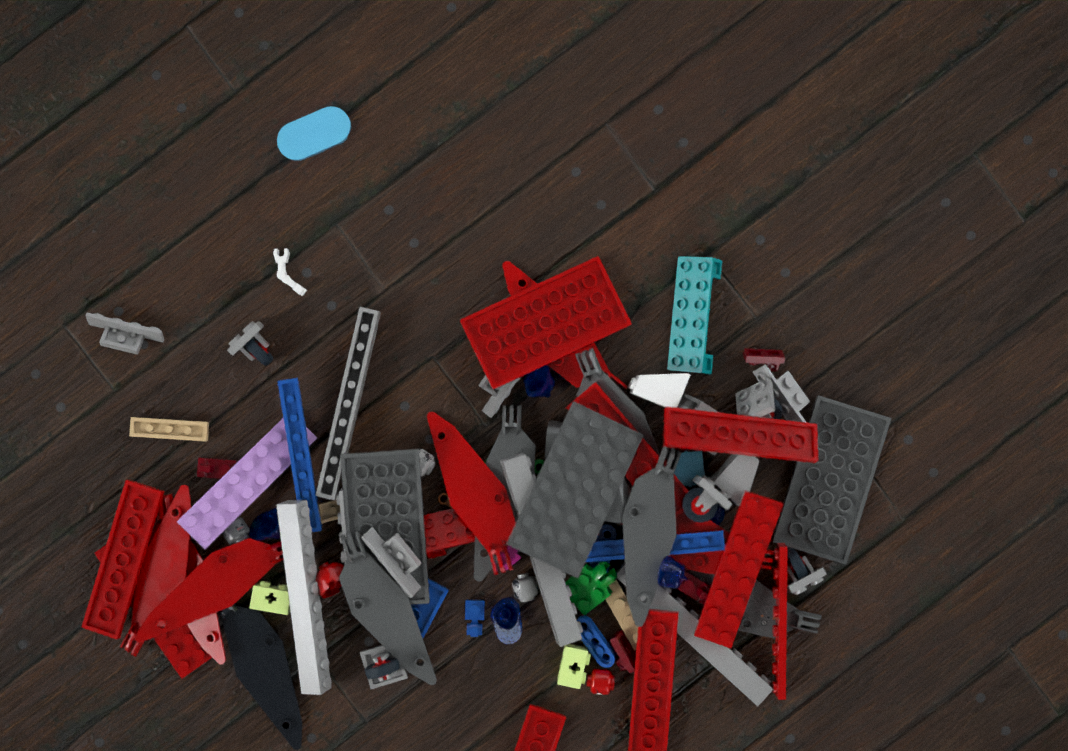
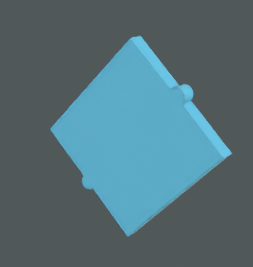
[674,450,705,487]

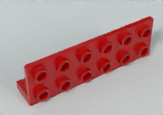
[424,508,475,559]

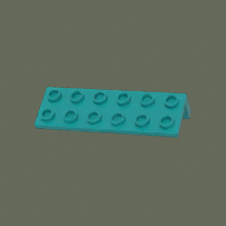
[667,256,722,374]

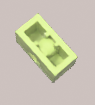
[249,581,291,615]
[557,644,591,689]

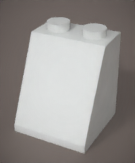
[628,373,690,408]

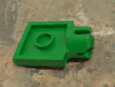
[565,561,617,616]

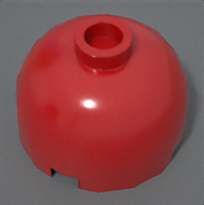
[315,562,344,599]

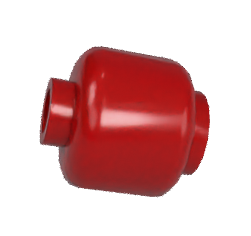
[586,669,615,695]

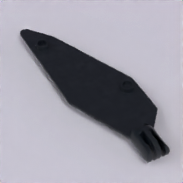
[217,603,302,750]

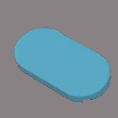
[277,106,351,161]

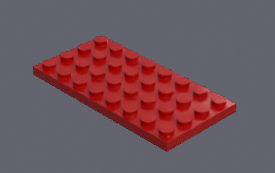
[460,256,632,390]

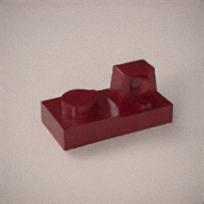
[743,348,785,372]
[197,457,238,479]
[674,569,711,604]
[610,630,636,673]

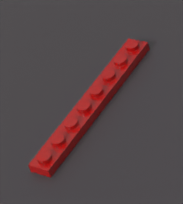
[772,543,788,700]

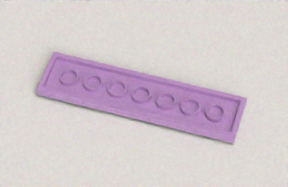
[177,418,317,549]

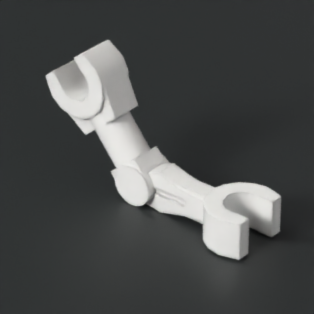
[273,248,307,296]

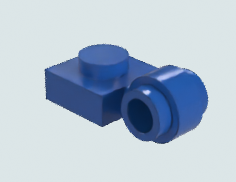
[465,599,485,637]

